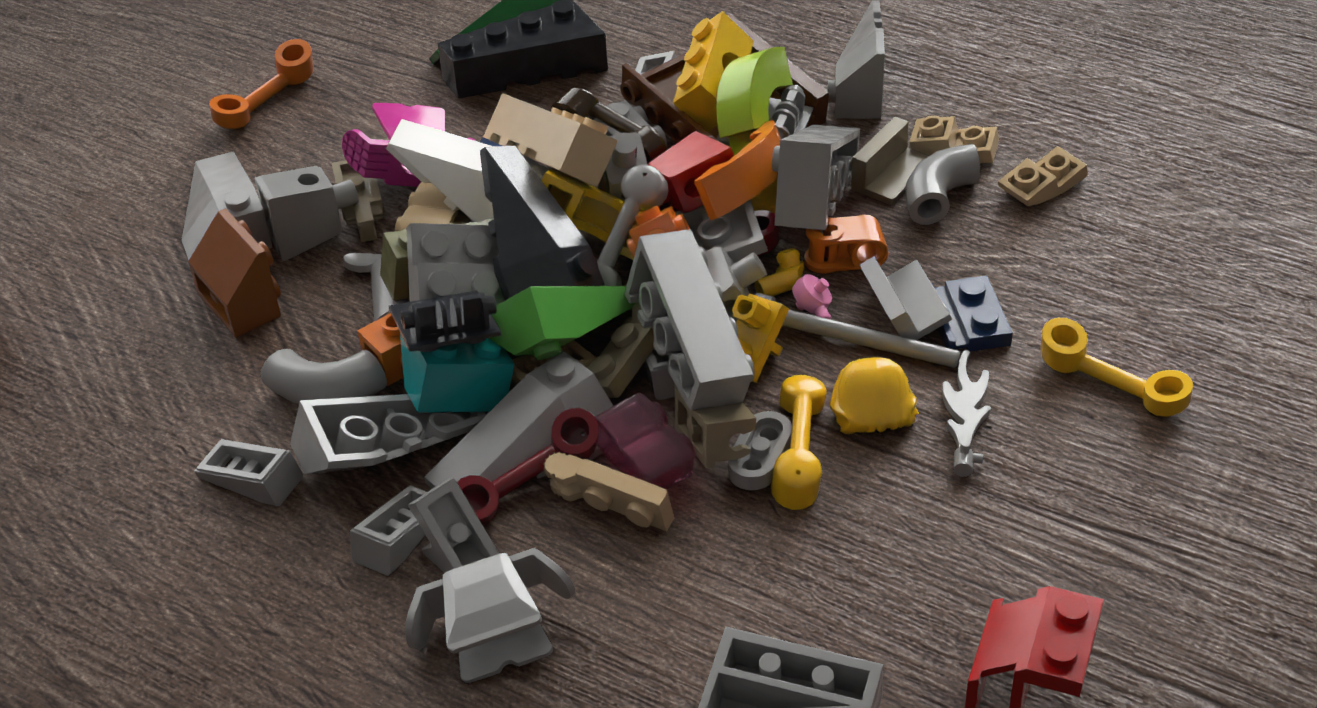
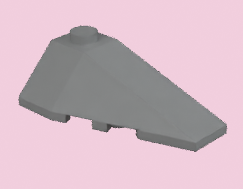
[827,0,885,119]

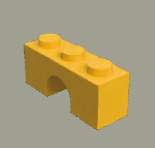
[673,11,754,132]
[541,167,645,260]

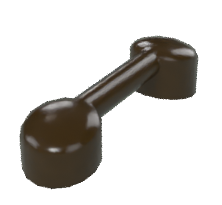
[551,88,667,164]

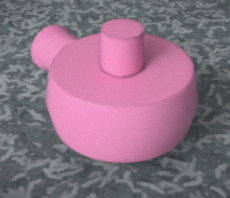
[792,274,832,319]

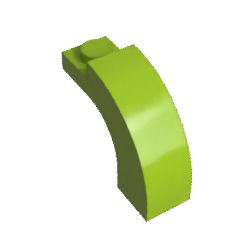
[716,47,793,156]

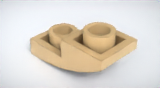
[909,116,999,163]
[998,146,1088,206]

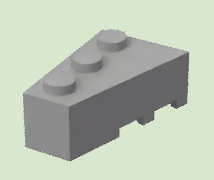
[698,627,883,708]

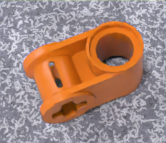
[804,214,889,274]

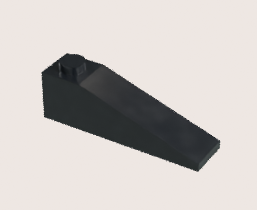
[480,145,605,300]

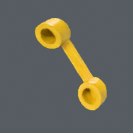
[1041,317,1193,417]
[771,375,827,510]

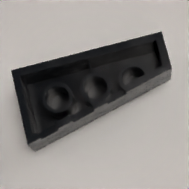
[438,0,608,99]

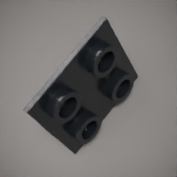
[389,290,502,352]

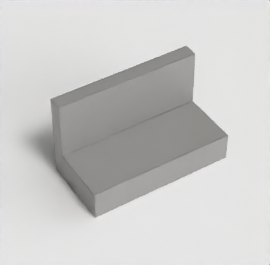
[860,256,953,340]

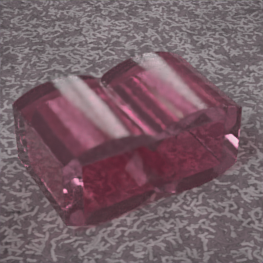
[595,392,696,489]

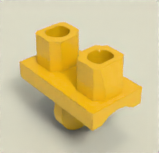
[732,293,789,383]

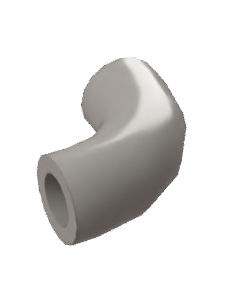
[905,144,980,225]
[261,349,387,405]

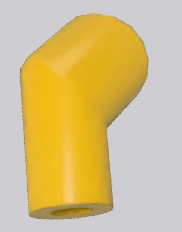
[754,248,805,296]

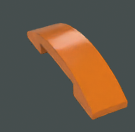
[694,120,781,220]

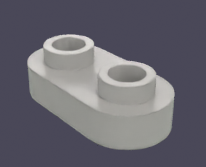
[728,411,792,490]

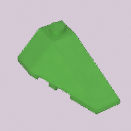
[489,286,635,360]

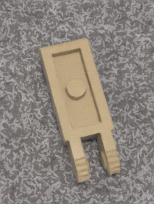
[544,452,674,531]

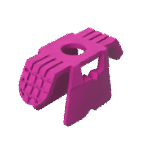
[342,103,476,187]

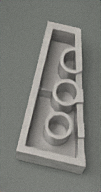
[772,125,860,230]
[624,229,755,411]

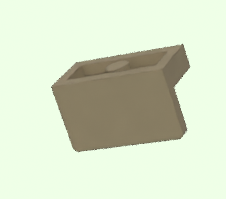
[851,117,929,205]

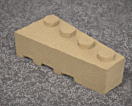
[483,93,618,187]

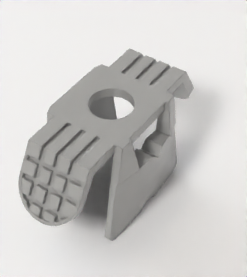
[405,547,576,683]

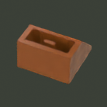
[188,208,281,338]

